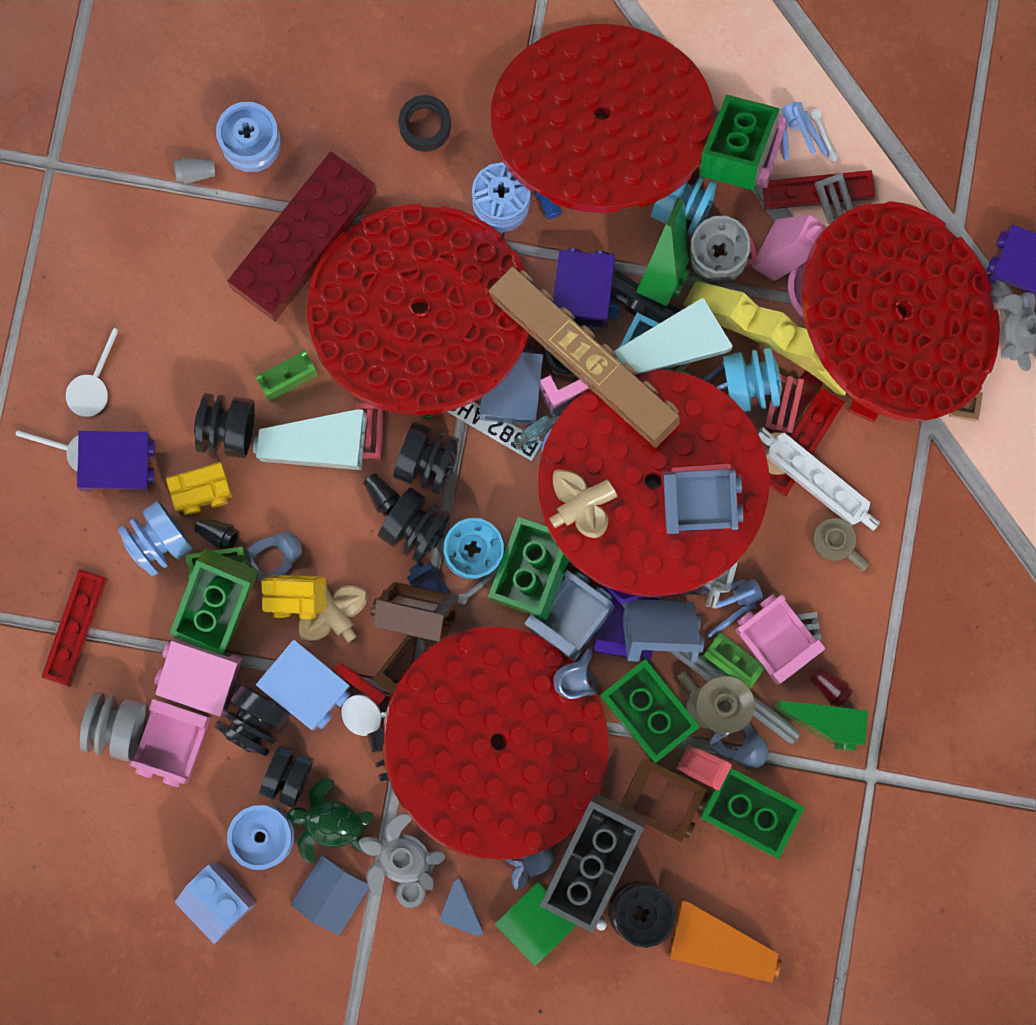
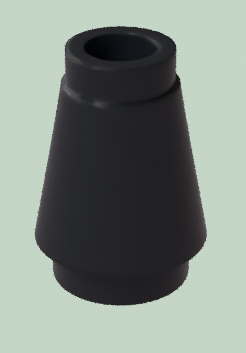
[363,473,400,516]
[194,517,239,550]

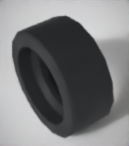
[398,95,451,152]

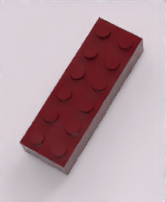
[227,151,377,322]

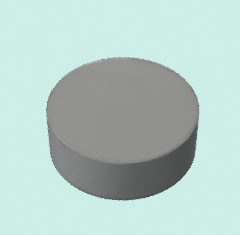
[396,880,425,908]

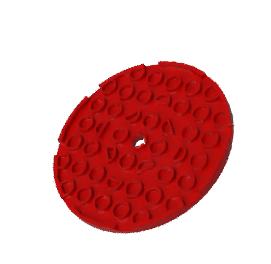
[491,24,715,213]
[801,201,1000,422]
[306,204,530,415]
[538,369,770,597]
[383,626,609,860]

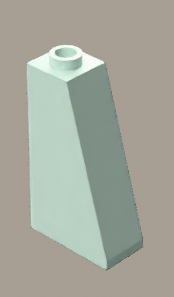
[614,298,733,374]
[253,409,367,470]

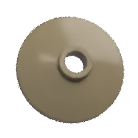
[697,676,755,734]

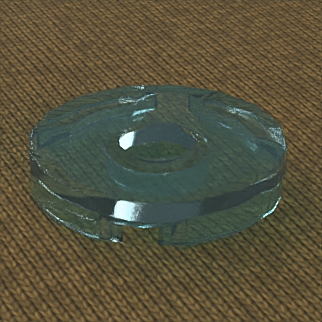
[514,410,562,451]

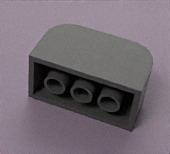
[540,793,648,933]

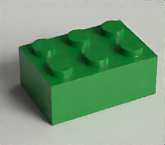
[700,94,780,190]
[488,517,569,621]
[169,548,259,655]
[599,659,700,763]
[698,768,805,859]

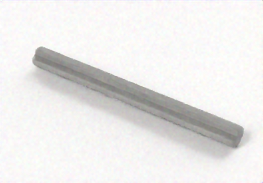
[669,651,800,744]

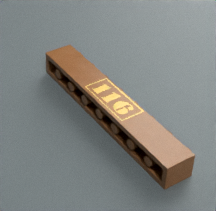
[488,266,680,448]

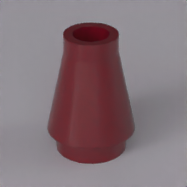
[810,667,853,707]

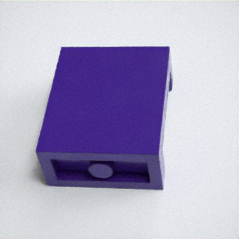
[987,224,1036,294]
[553,248,616,328]
[77,431,155,492]
[593,586,661,662]

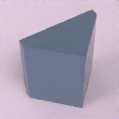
[291,855,369,936]
[439,876,484,936]

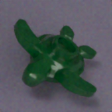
[285,778,373,863]

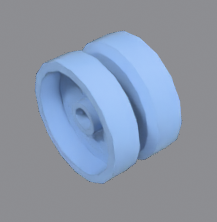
[216,102,281,172]
[227,805,295,870]

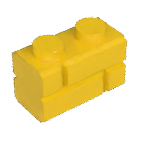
[166,462,233,516]
[261,575,327,619]

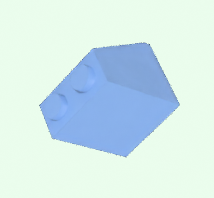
[256,640,351,731]
[175,861,257,944]

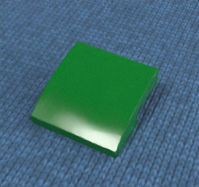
[494,882,577,966]

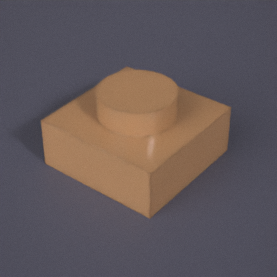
[948,392,983,422]

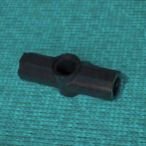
[611,269,681,323]

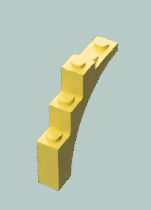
[683,281,846,396]

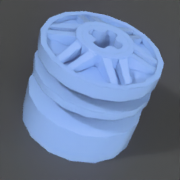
[472,162,531,233]
[118,500,193,577]

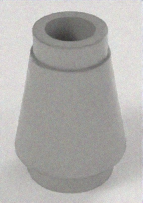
[174,157,215,185]

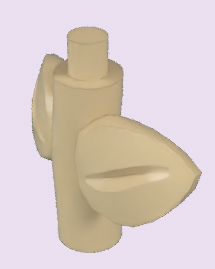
[549,469,617,538]
[299,585,369,643]

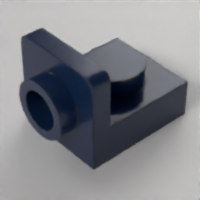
[407,561,450,594]

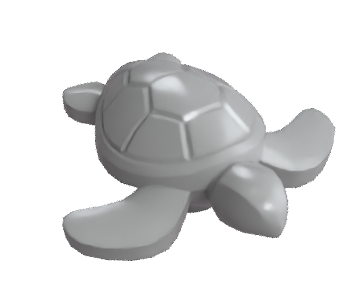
[998,291,1036,371]
[359,813,445,896]

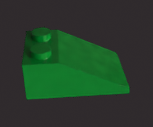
[637,199,690,306]
[772,701,868,751]

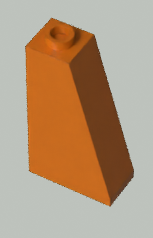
[667,899,781,983]

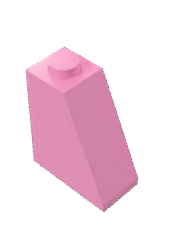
[752,215,827,281]

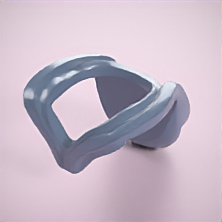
[246,531,302,581]
[553,648,597,699]
[709,723,769,769]
[505,847,555,890]

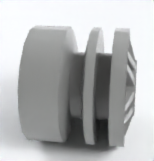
[690,216,750,284]
[79,692,146,762]

